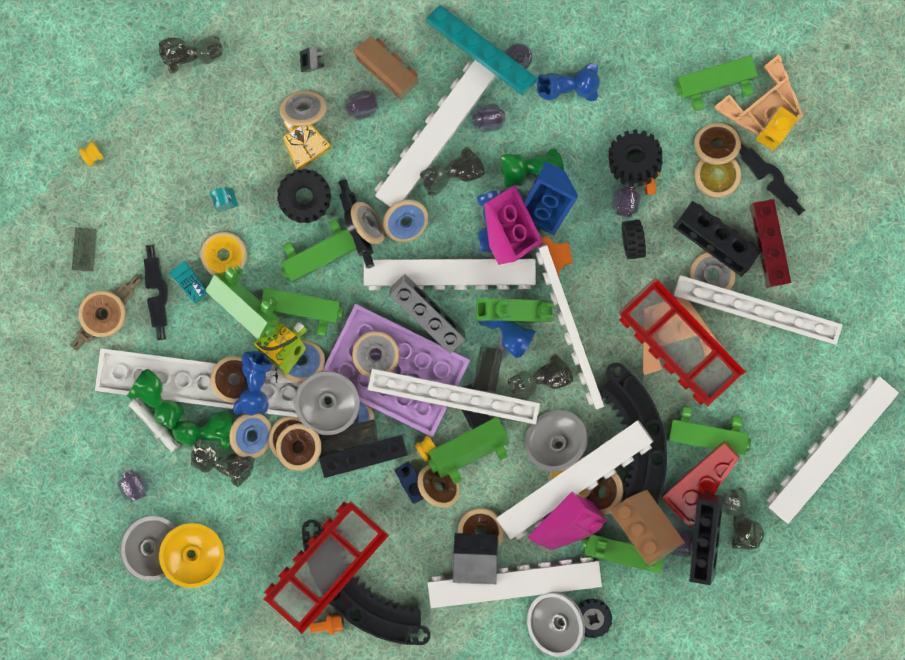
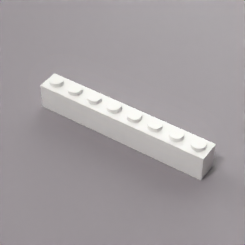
[374,60,496,208]
[364,259,536,291]
[766,376,899,524]
[496,420,653,540]
[428,556,602,608]

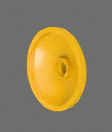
[159,523,224,588]

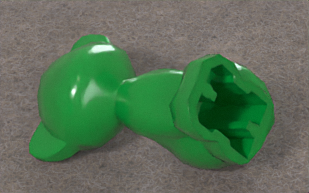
[500,148,564,188]
[127,369,184,430]
[172,411,235,450]

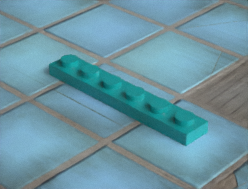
[426,5,537,96]

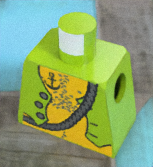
[253,322,307,375]

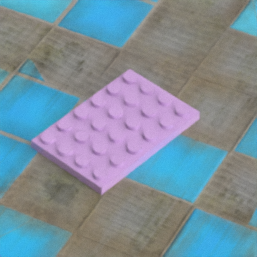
[322,304,470,437]

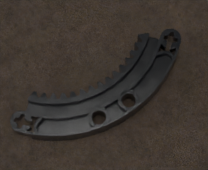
[600,363,667,504]
[302,519,431,645]

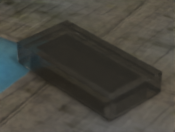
[72,227,98,272]
[473,347,503,392]

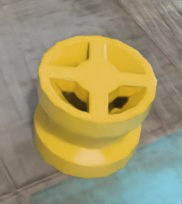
[78,141,104,168]
[414,435,437,462]

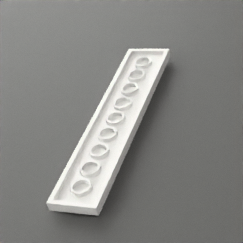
[95,348,301,417]

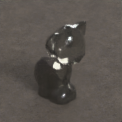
[159,35,223,75]
[420,146,485,196]
[508,353,573,400]
[191,440,255,487]
[722,487,764,550]

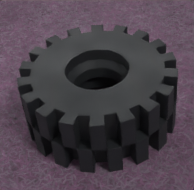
[608,129,663,187]
[277,169,331,223]

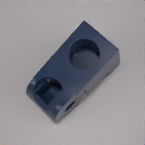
[394,461,424,504]

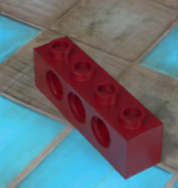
[750,199,792,288]

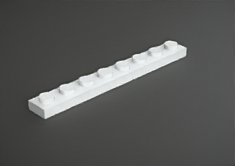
[535,244,604,409]
[673,275,843,345]
[367,369,540,424]

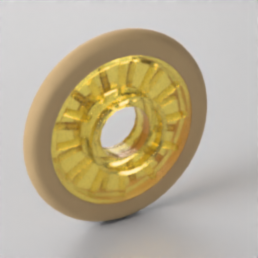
[694,159,741,198]

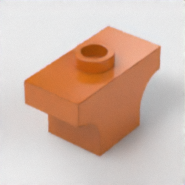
[541,236,573,278]

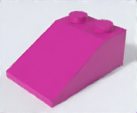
[484,185,543,265]
[528,492,607,551]

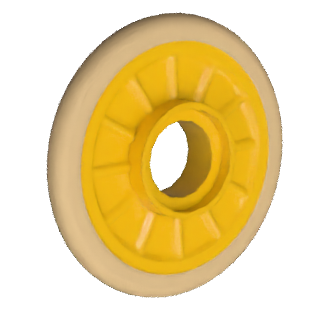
[200,231,247,276]

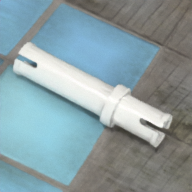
[128,398,181,453]

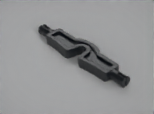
[739,142,805,216]
[338,179,375,269]
[144,245,168,341]

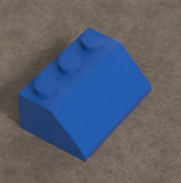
[523,162,578,236]

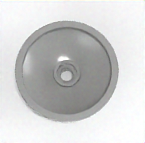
[295,371,360,435]
[525,410,588,472]
[120,516,175,581]
[527,592,585,657]

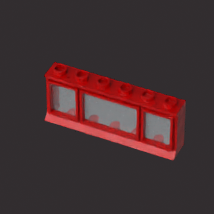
[618,277,746,407]
[263,501,390,634]

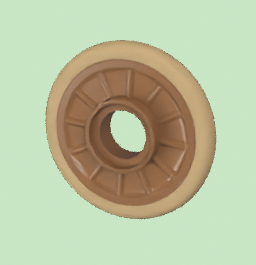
[78,290,126,337]

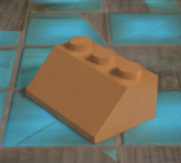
[353,37,419,101]
[610,490,685,568]

